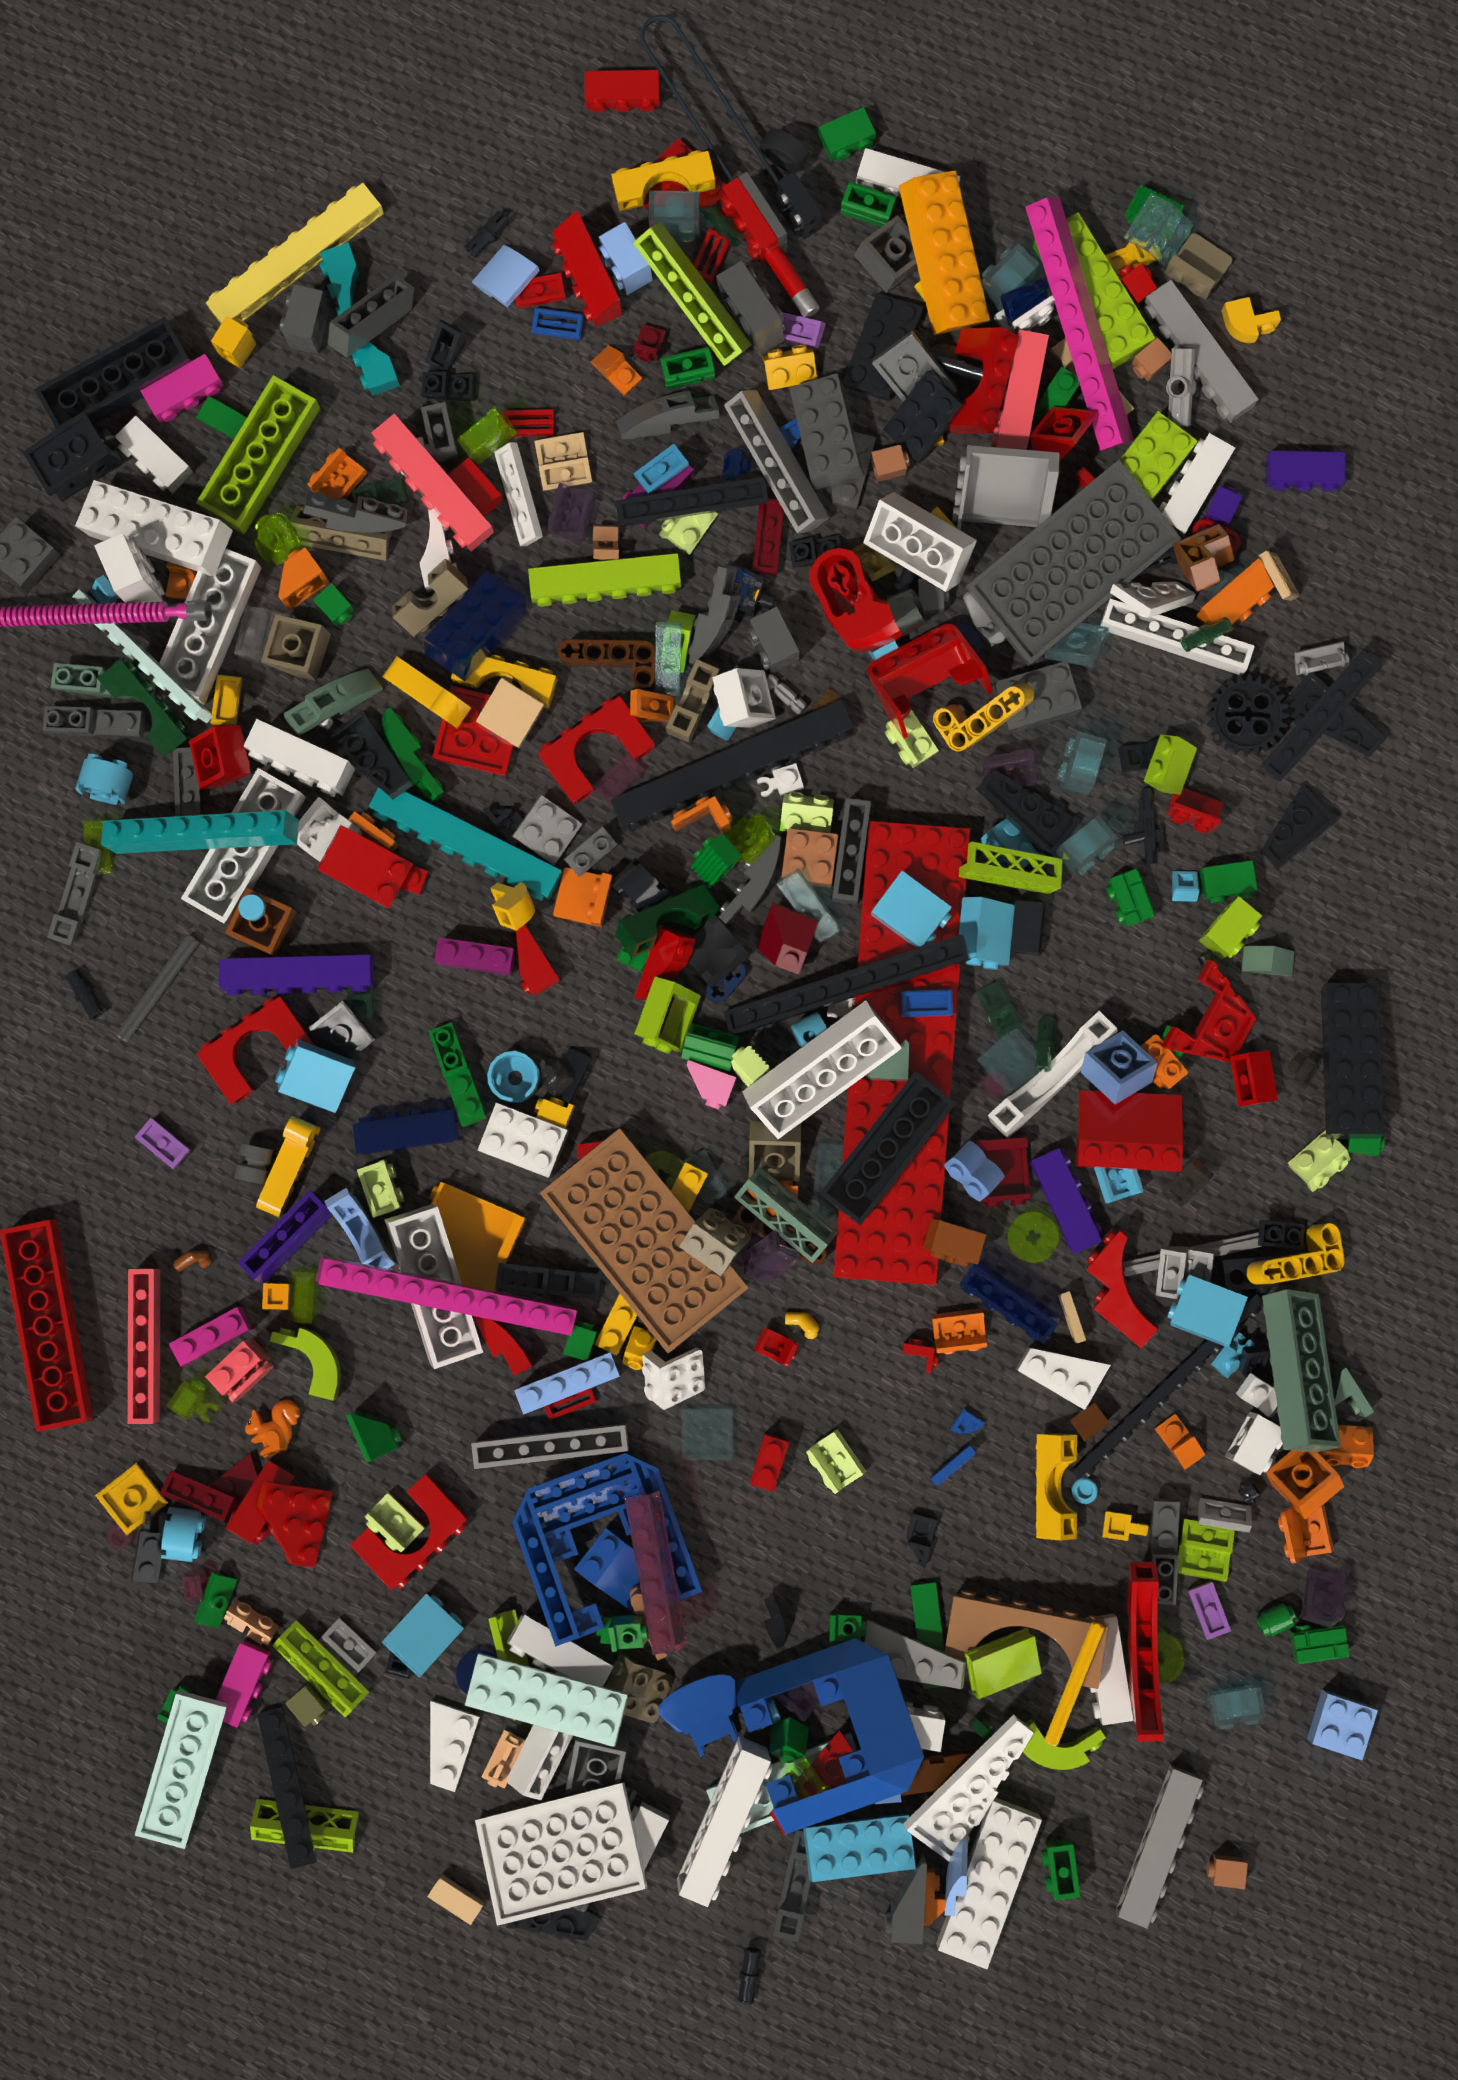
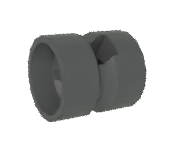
[233,1143,273,1185]

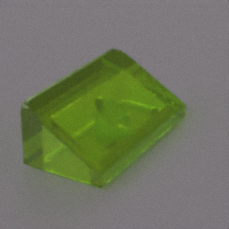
[289,1271,317,1323]

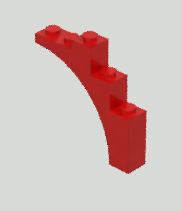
[1127,1562,1164,1742]

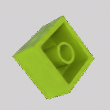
[1198,896,1262,960]

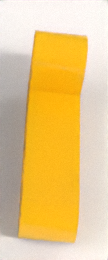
[382,656,471,728]
[933,683,1034,751]
[256,1116,320,1218]
[1247,1223,1344,1285]

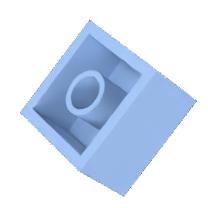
[598,222,653,295]
[1307,1689,1378,1760]

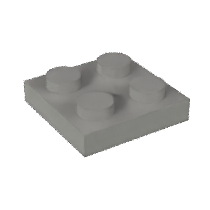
[512,795,582,865]

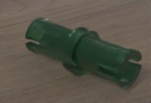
[704,205,744,247]
[1180,617,1233,652]
[1034,1019,1055,1072]

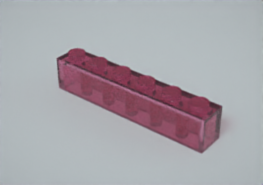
[625,1491,687,1655]

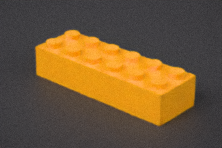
[899,170,990,335]

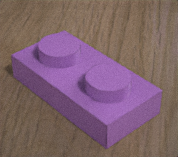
[781,312,825,348]
[135,1118,191,1170]
[1187,1581,1231,1640]

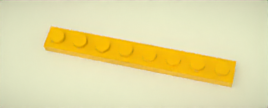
[594,1162,708,1356]

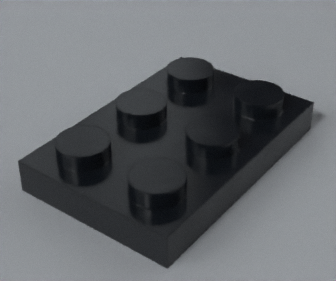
[883,371,965,463]

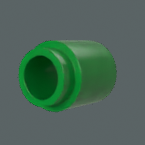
[1256,1603,1297,1637]

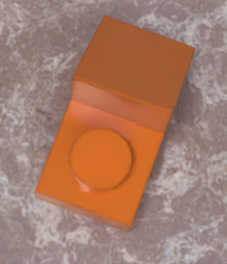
[591,345,643,397]
[165,562,197,600]
[630,689,674,722]
[1154,1413,1205,1470]
[924,1867,946,1926]

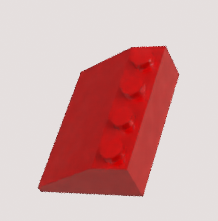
[1075,1090,1183,1172]

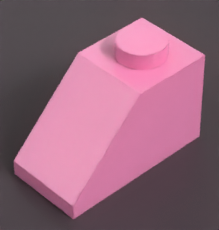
[687,1060,736,1110]

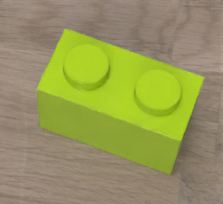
[1144,734,1197,795]

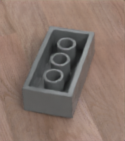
[789,373,864,490]

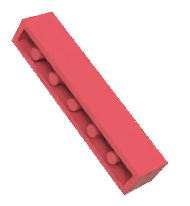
[371,413,494,551]
[128,1269,160,1424]

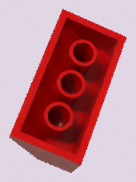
[551,211,622,327]

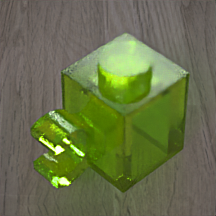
[166,1379,220,1423]

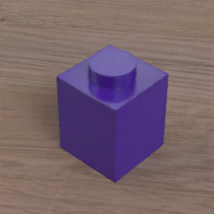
[1203,486,1242,527]

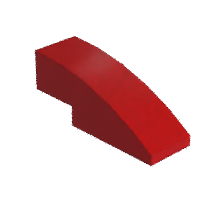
[473,1316,534,1376]

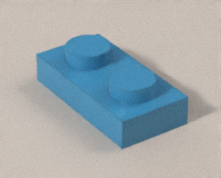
[634,444,689,495]

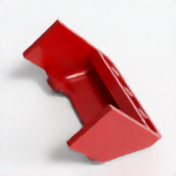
[867,624,993,739]

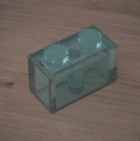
[1206,1683,1267,1730]

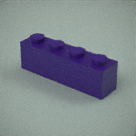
[1029,1148,1103,1254]
[238,1190,333,1283]

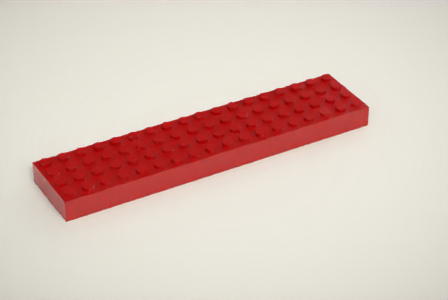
[833,821,970,1285]

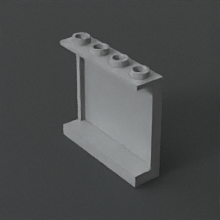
[952,445,1059,530]

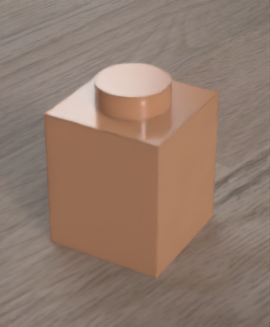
[1132,337,1171,382]
[871,445,910,482]
[1206,1854,1248,1889]

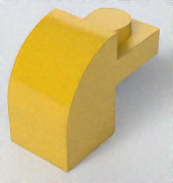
[1221,297,1281,343]
[490,882,535,931]

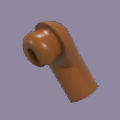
[173,1250,213,1272]

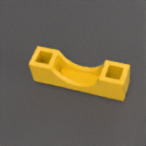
[611,150,716,211]
[451,648,558,709]
[1036,1433,1077,1541]

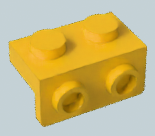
[763,344,817,390]

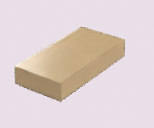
[1058,1291,1086,1343]

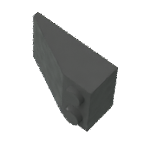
[564,1730,631,1798]
[884,1853,927,1944]

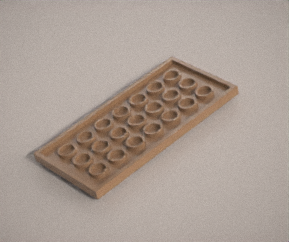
[540,1128,749,1354]

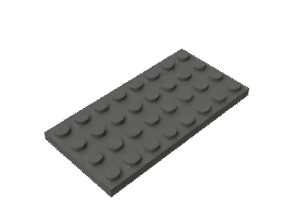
[965,460,1181,666]

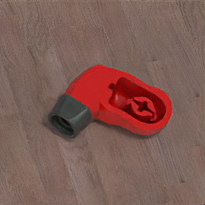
[809,548,927,652]

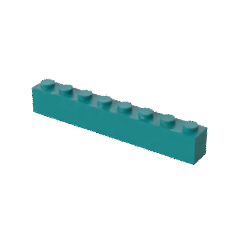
[368,788,563,901]
[101,810,299,854]

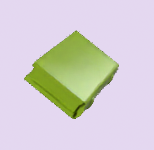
[965,1628,1042,1699]

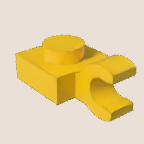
[1102,1511,1149,1541]

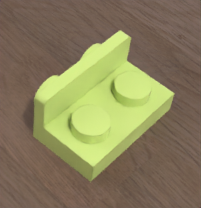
[885,710,939,768]

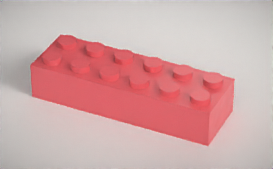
[990,329,1049,450]

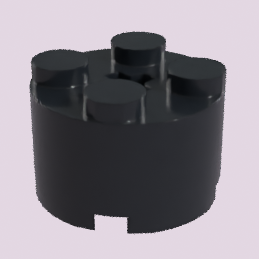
[612,858,671,912]

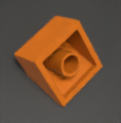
[278,547,330,612]

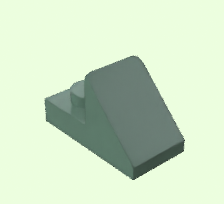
[1333,1367,1374,1417]

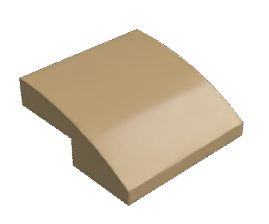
[534,432,592,491]

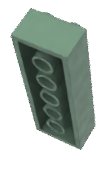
[1262,1289,1341,1453]

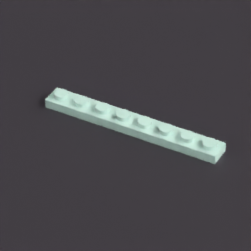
[72,589,213,723]

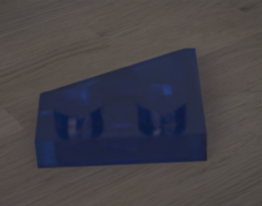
[1000,279,1051,327]

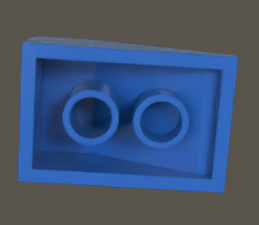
[574,1525,667,1613]

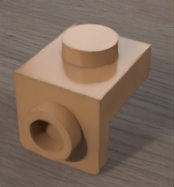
[592,525,619,561]

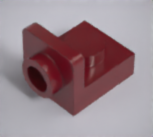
[633,324,666,362]

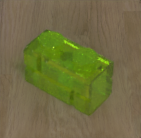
[457,407,517,464]

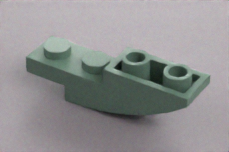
[51,663,156,700]
[284,669,383,737]

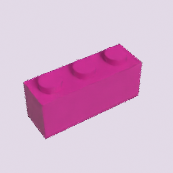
[141,354,224,422]
[169,1307,253,1367]
[216,1640,273,1728]

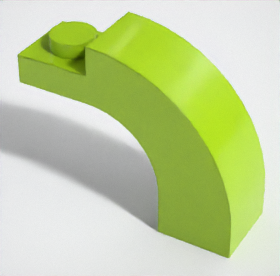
[270,1327,341,1401]
[1023,1719,1106,1770]

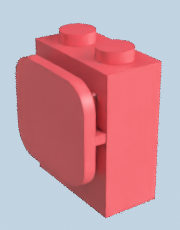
[205,1339,274,1402]

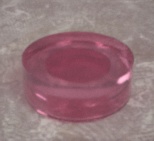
[983,1072,1009,1098]
[106,1524,133,1550]

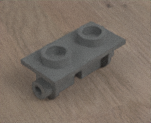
[564,826,617,877]

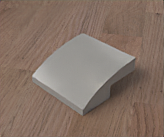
[1156,1246,1215,1300]
[318,1618,376,1677]

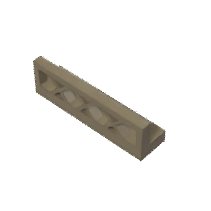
[289,506,393,561]

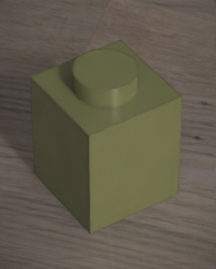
[285,1683,328,1727]

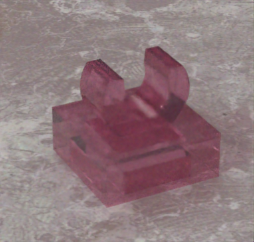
[182,1575,210,1603]

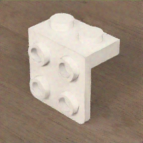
[994,288,1055,335]
[297,797,362,862]
[642,1348,705,1410]

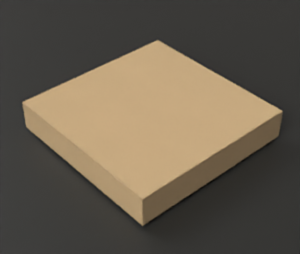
[1259,551,1300,601]
[476,678,545,748]

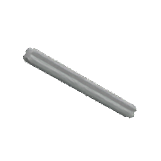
[1122,1232,1263,1276]

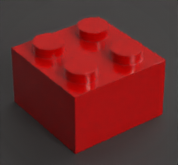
[189,725,251,789]

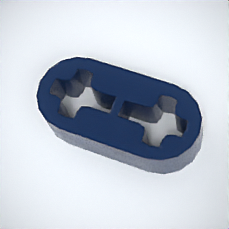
[706,963,746,1003]

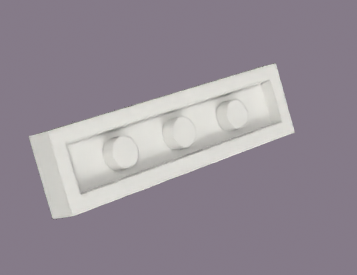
[494,442,543,546]

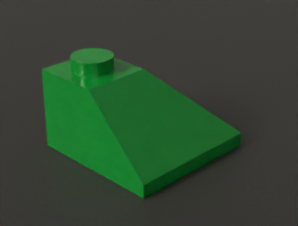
[346,1411,403,1463]

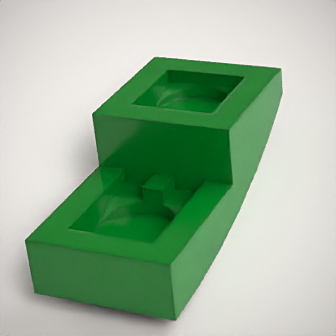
[196,396,247,440]

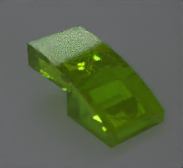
[84,821,113,874]

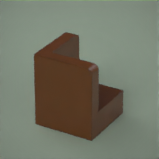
[1070,1401,1110,1441]

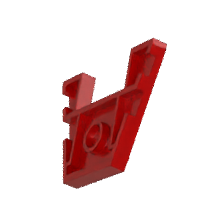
[1161,960,1256,1063]

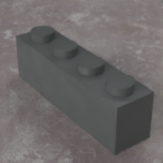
[328,275,414,357]
[832,798,871,905]

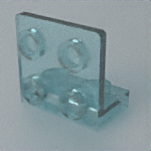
[1124,194,1193,268]

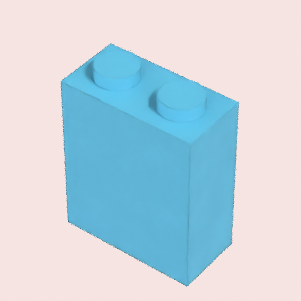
[871,871,952,949]
[959,897,1015,970]
[275,1039,355,1113]
[1168,1275,1248,1348]
[382,1594,464,1678]

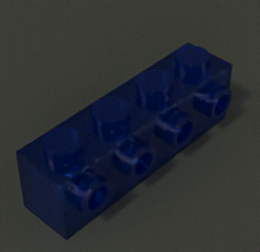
[352,1106,460,1155]
[959,1260,1060,1344]

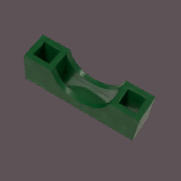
[97,656,189,757]
[615,885,720,958]

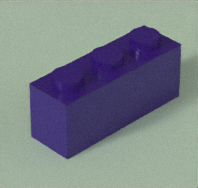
[1265,451,1345,492]

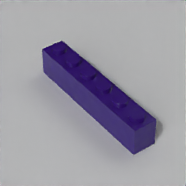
[219,955,375,996]

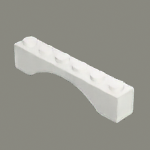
[401,437,458,593]
[988,1011,1118,1139]

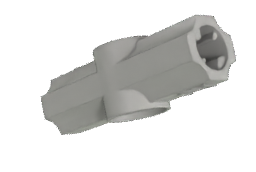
[1166,348,1196,426]

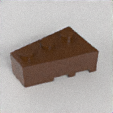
[901,1749,975,1796]

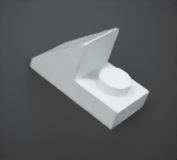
[1236,1373,1278,1418]

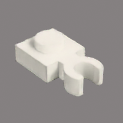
[757,763,804,797]

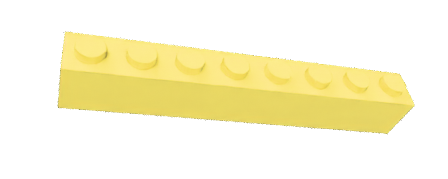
[206,183,384,324]

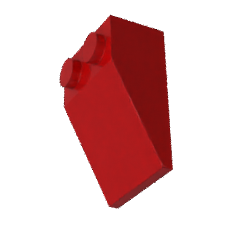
[316,824,413,908]

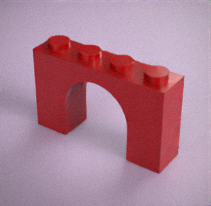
[946,327,1020,434]
[538,696,656,806]
[196,996,316,1105]
[350,1473,470,1591]

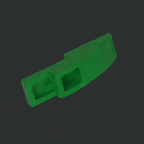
[381,708,444,805]
[428,1022,487,1127]

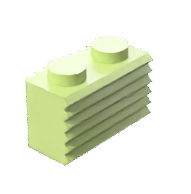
[731,1046,770,1087]

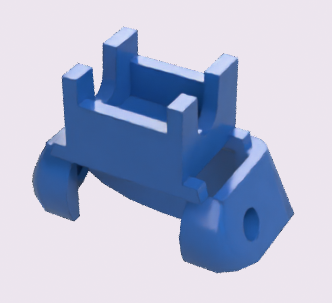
[658,1674,738,1757]

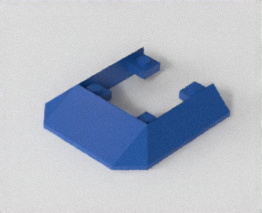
[512,1453,702,1647]
[735,1638,924,1834]

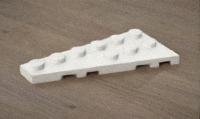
[903,1715,1033,1861]

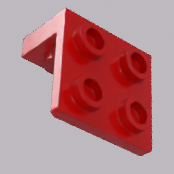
[1166,788,1224,834]

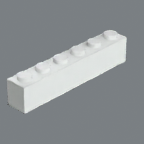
[1099,599,1255,676]

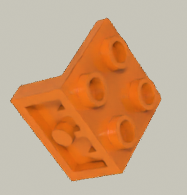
[553,867,613,928]

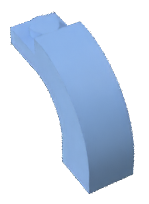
[324,1188,395,1269]

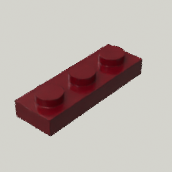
[752,498,784,576]
[160,1470,238,1523]

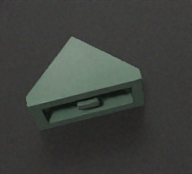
[1241,946,1295,977]
[867,1040,909,1081]

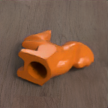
[245,1400,300,1458]

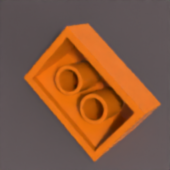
[1194,558,1274,637]

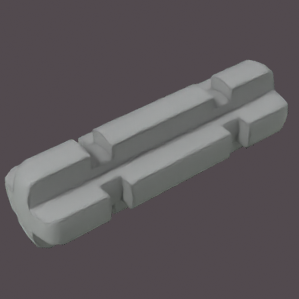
[766,674,807,714]

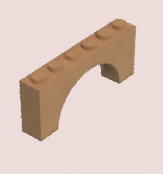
[945,1590,1110,1689]

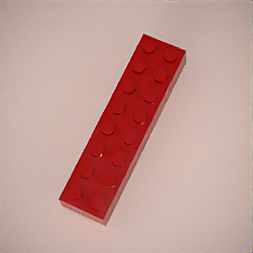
[0,1220,94,1432]

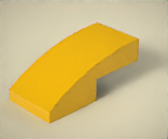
[1105,235,1161,276]

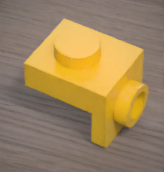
[623,1326,657,1370]

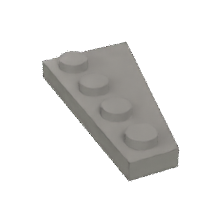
[865,1620,966,1689]

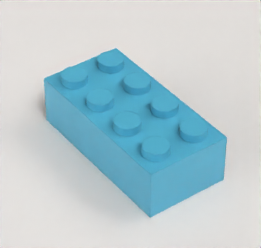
[803,1813,916,1882]

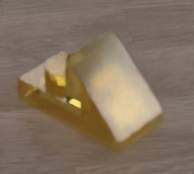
[851,543,895,584]

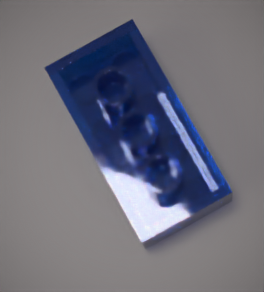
[424,570,526,681]

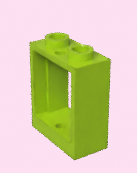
[634,977,701,1054]

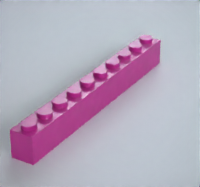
[1025,197,1134,451]
[315,1255,577,1336]

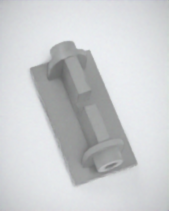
[1294,641,1349,675]

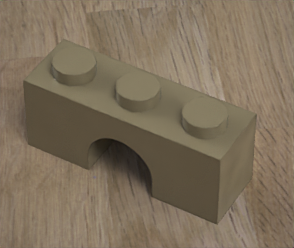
[392,558,468,637]
[666,659,720,743]

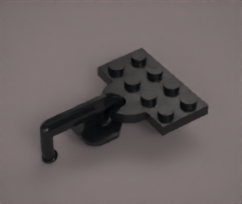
[842,293,983,401]

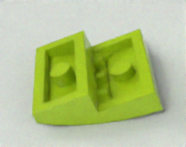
[1178,1519,1235,1582]

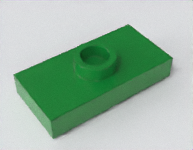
[194,1572,237,1628]

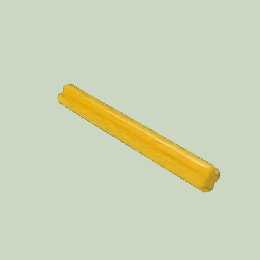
[1045,1622,1105,1746]

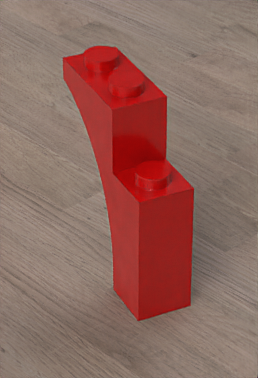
[1086,1228,1158,1349]

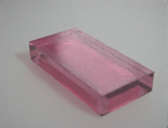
[592,753,645,806]

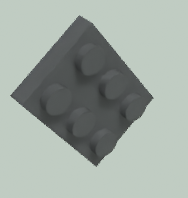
[872,330,957,402]

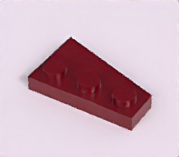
[210,1453,272,1546]

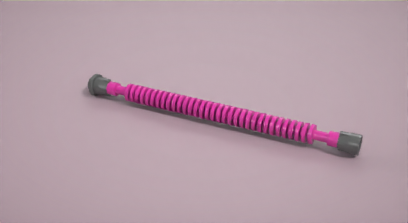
[0,600,212,627]

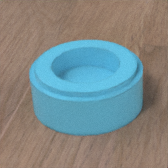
[238,895,265,921]
[1071,1478,1098,1504]

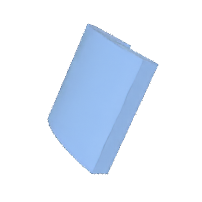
[472,245,539,308]
[945,1839,968,1916]

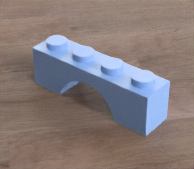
[514,1353,620,1415]

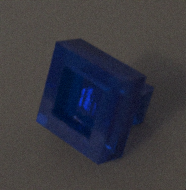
[721,449,751,480]

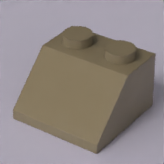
[261,614,331,681]
[749,1121,801,1181]

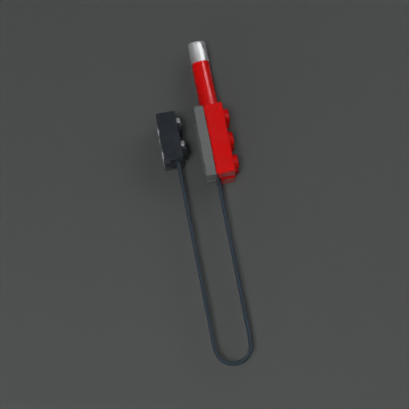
[640,15,821,318]

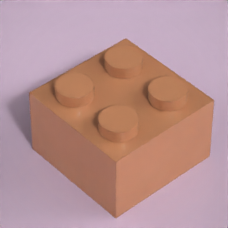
[781,828,838,888]

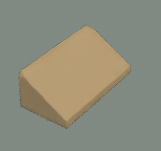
[427,1874,485,1925]

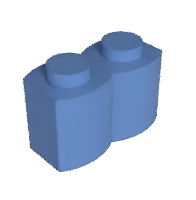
[944,1141,1005,1202]

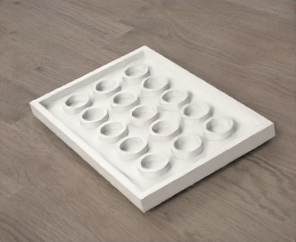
[475,1783,648,1926]

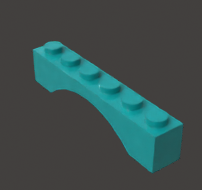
[319,242,400,396]

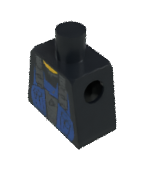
[728,560,776,617]

